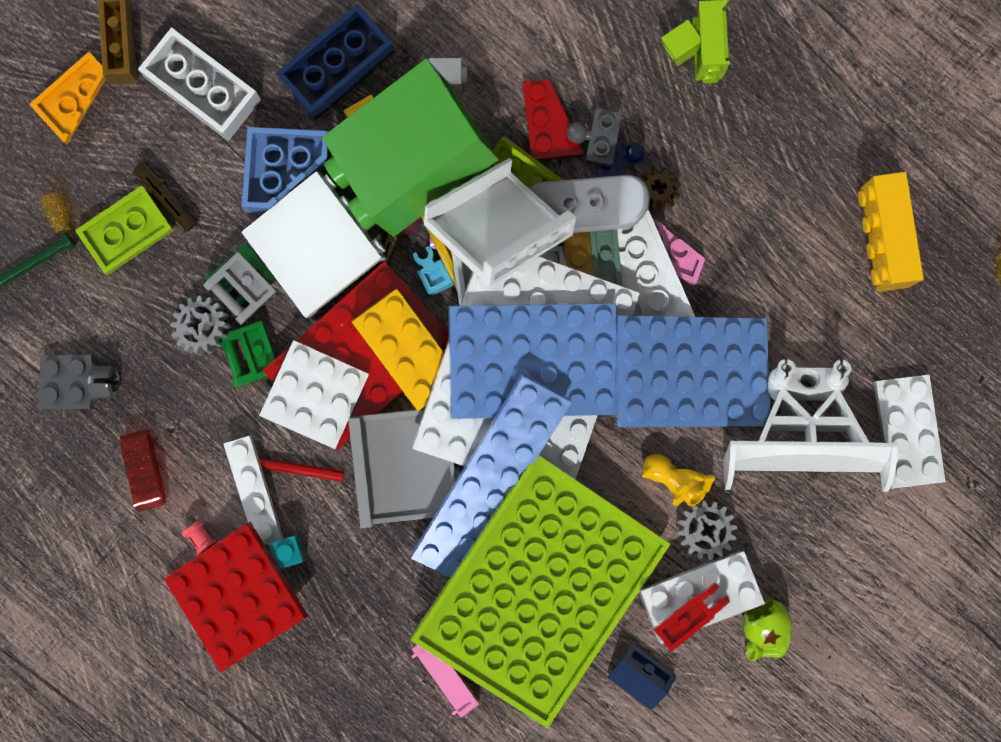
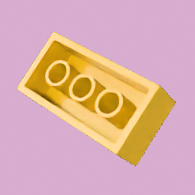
[858,172,924,292]
[351,289,444,411]

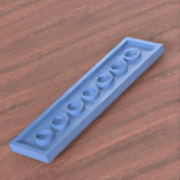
[411,373,572,578]

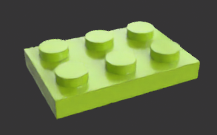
[75,186,174,275]

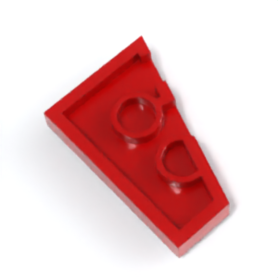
[522,79,584,161]

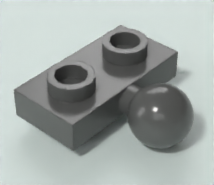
[567,108,622,167]

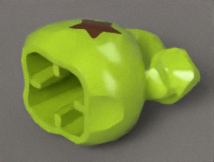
[742,599,792,661]

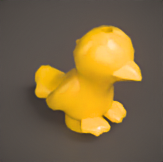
[642,454,715,506]

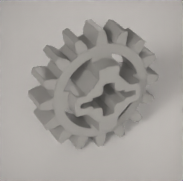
[170,296,230,356]
[676,501,737,560]

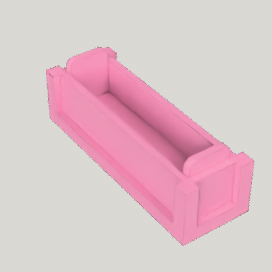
[411,645,479,717]

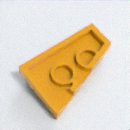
[29,52,106,145]

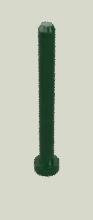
[0,232,76,288]

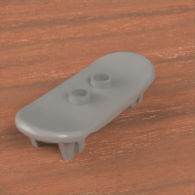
[529,175,650,233]

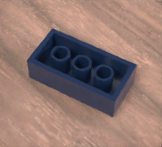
[276,4,395,121]

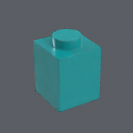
[268,535,307,570]

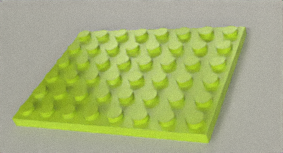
[410,456,670,728]

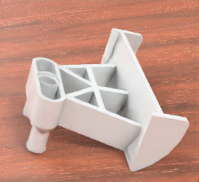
[723,359,898,492]

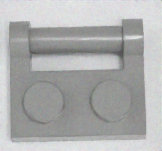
[203,252,276,325]

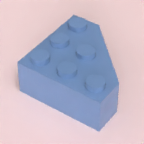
[242,127,331,214]

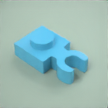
[413,246,454,297]

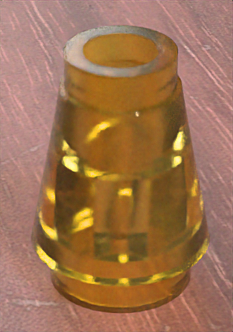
[39,191,71,233]

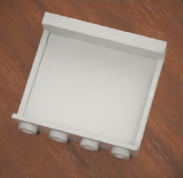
[424,158,576,287]
[242,171,387,318]

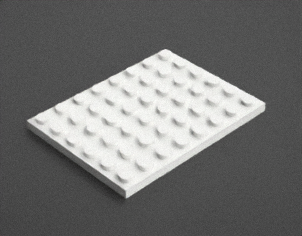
[412,257,640,479]

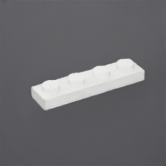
[224,435,284,545]

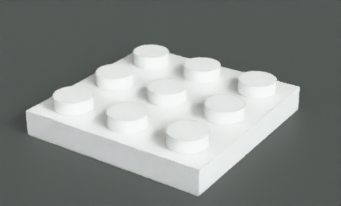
[259,340,369,449]

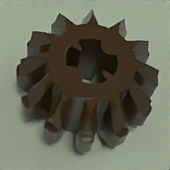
[641,167,681,212]

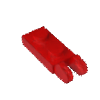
[653,582,730,652]

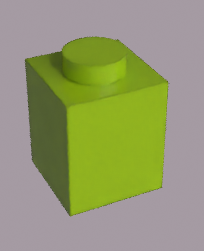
[661,20,701,67]

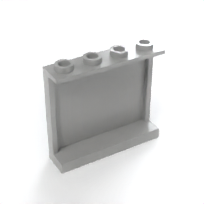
[348,409,460,528]

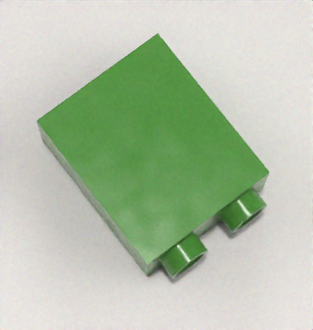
[322,58,499,237]

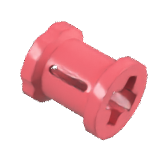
[182,520,218,556]

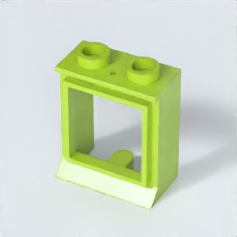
[692,0,730,83]

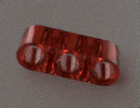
[119,429,166,512]

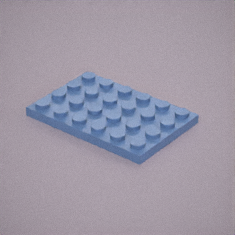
[448,304,617,419]
[615,315,770,428]

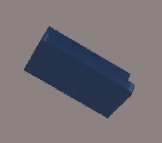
[608,643,676,709]

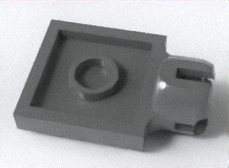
[39,355,120,410]

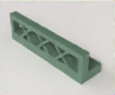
[590,230,622,286]

